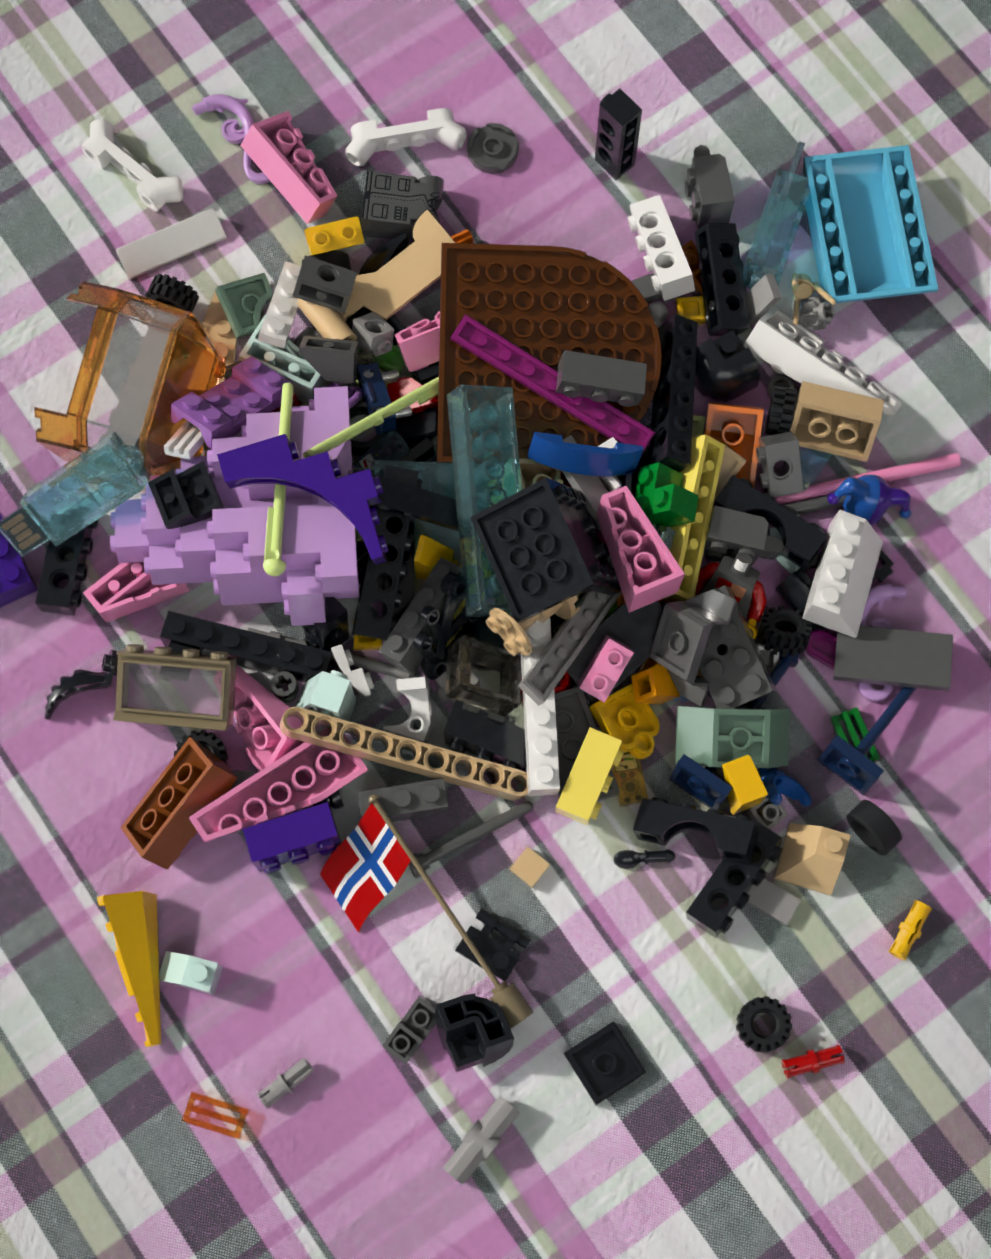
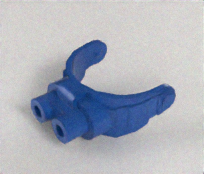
[757,767,812,806]

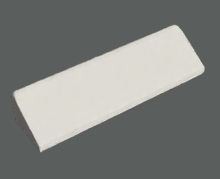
[116,208,227,280]

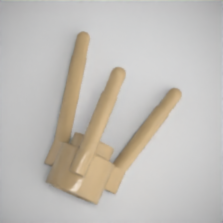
[791,273,836,325]

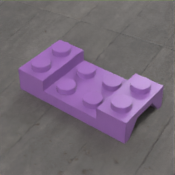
[171,356,292,449]

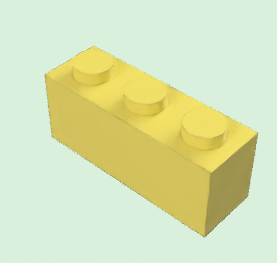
[555,727,625,825]

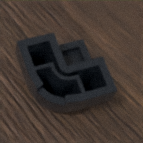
[695,330,760,402]
[435,993,514,1072]

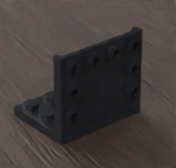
[470,478,622,623]

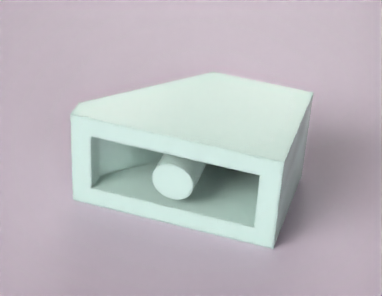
[159,951,223,995]

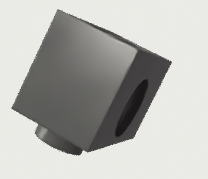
[292,255,357,313]
[756,432,804,497]

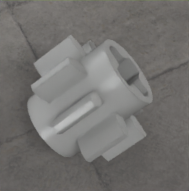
[800,295,835,331]

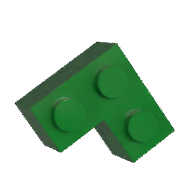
[635,462,699,531]

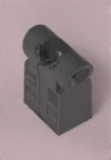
[362,171,444,240]

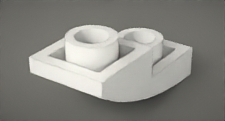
[331,644,374,698]

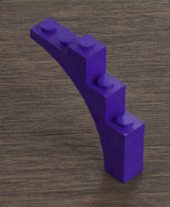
[217,434,389,565]

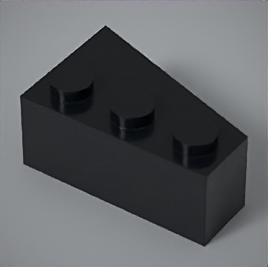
[444,699,527,772]

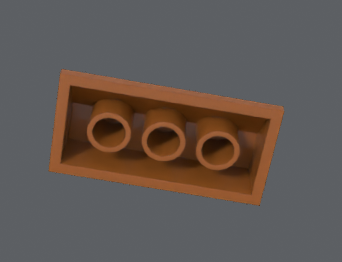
[120,737,238,870]

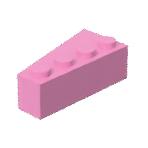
[240,111,337,224]
[596,486,685,613]

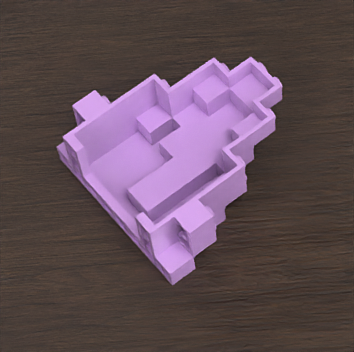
[110,386,359,626]

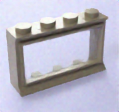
[113,644,237,731]

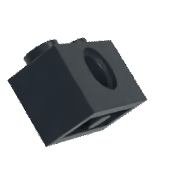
[302,597,349,651]

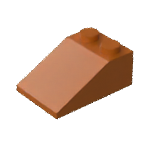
[705,402,764,488]

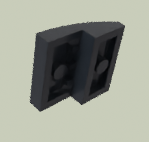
[148,461,225,529]

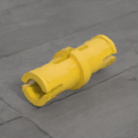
[888,900,932,961]

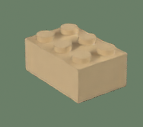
[790,381,884,462]

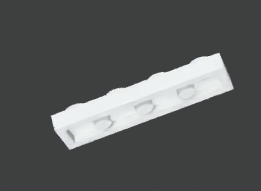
[258,261,301,349]

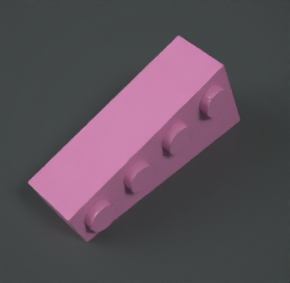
[394,311,440,372]

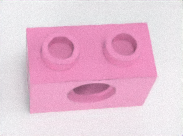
[577,634,634,702]

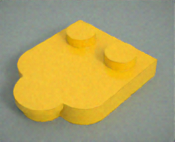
[589,683,660,759]

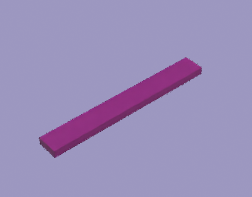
[450,314,655,453]

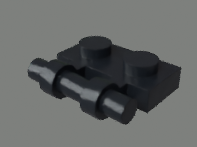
[455,908,531,981]

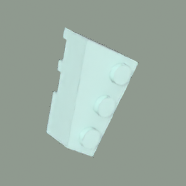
[239,315,325,404]
[295,670,356,727]

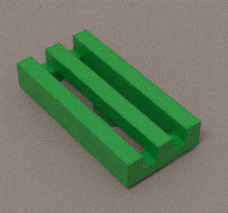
[830,707,880,762]

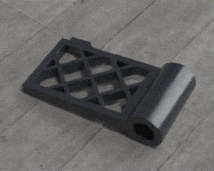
[775,550,894,631]

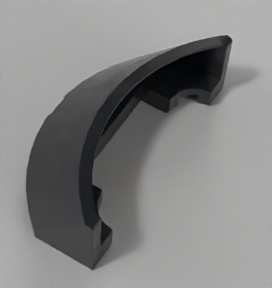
[358,233,409,345]

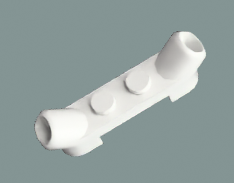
[345,108,467,166]
[81,119,184,212]

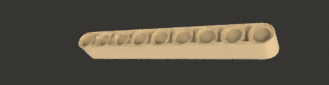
[280,707,528,801]

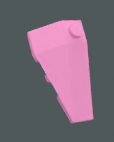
[214,664,304,771]

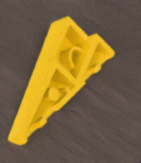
[97,891,161,1047]

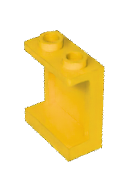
[304,216,365,256]

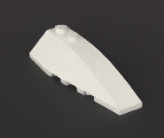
[743,306,902,416]

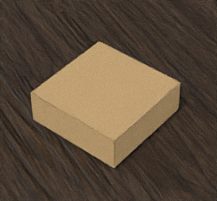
[509,847,550,888]

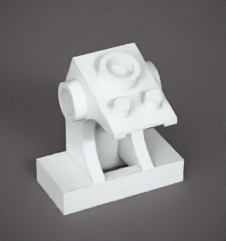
[383,677,433,741]

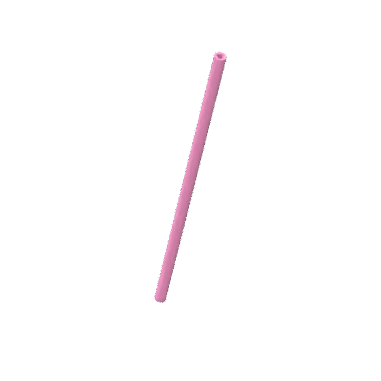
[596,453,961,544]

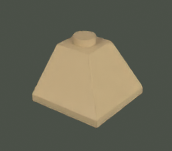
[774,823,851,896]

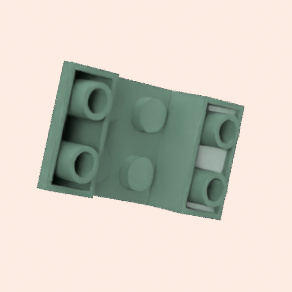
[675,706,790,768]

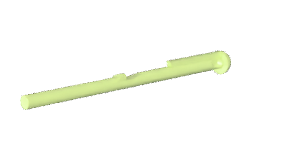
[303,377,439,458]
[263,383,294,577]

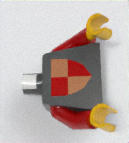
[695,552,767,639]

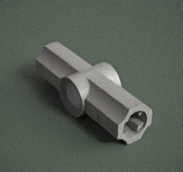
[443,1096,520,1185]

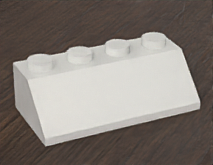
[802,510,883,638]

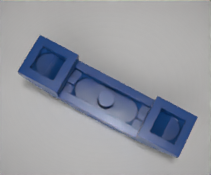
[527,432,644,476]

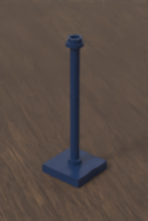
[669,652,800,810]
[817,687,917,795]

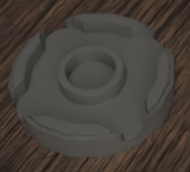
[467,123,519,174]

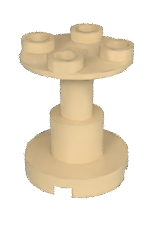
[486,595,580,656]

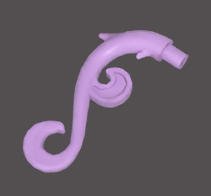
[192,94,271,184]
[858,584,906,702]

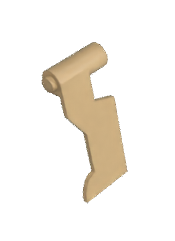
[297,210,455,341]

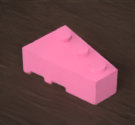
[83,562,190,623]

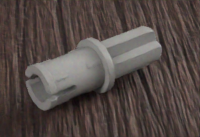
[257,1058,314,1109]

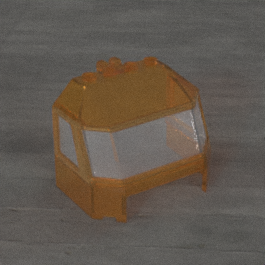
[34,281,226,481]

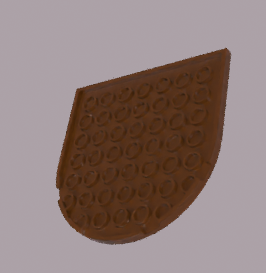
[437,243,661,465]

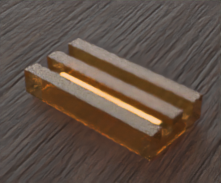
[182,1092,249,1139]

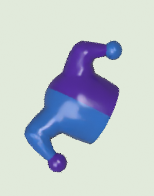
[827,474,912,525]

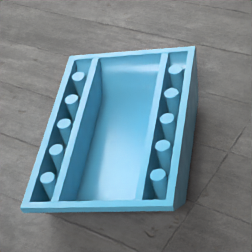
[803,145,938,304]

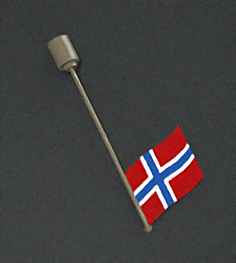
[320,795,533,1029]

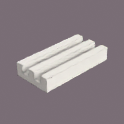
[164,420,205,460]

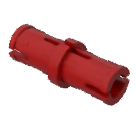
[781,1044,845,1079]

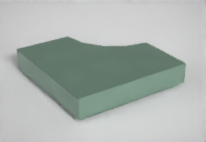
[215,272,274,339]

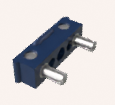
[357,363,412,435]

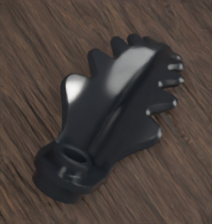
[45,649,118,720]

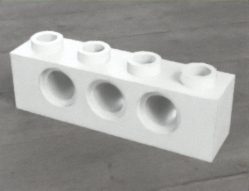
[627,195,695,301]

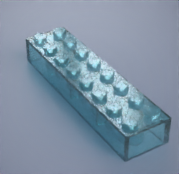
[447,384,522,617]

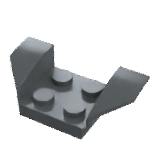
[649,589,737,707]

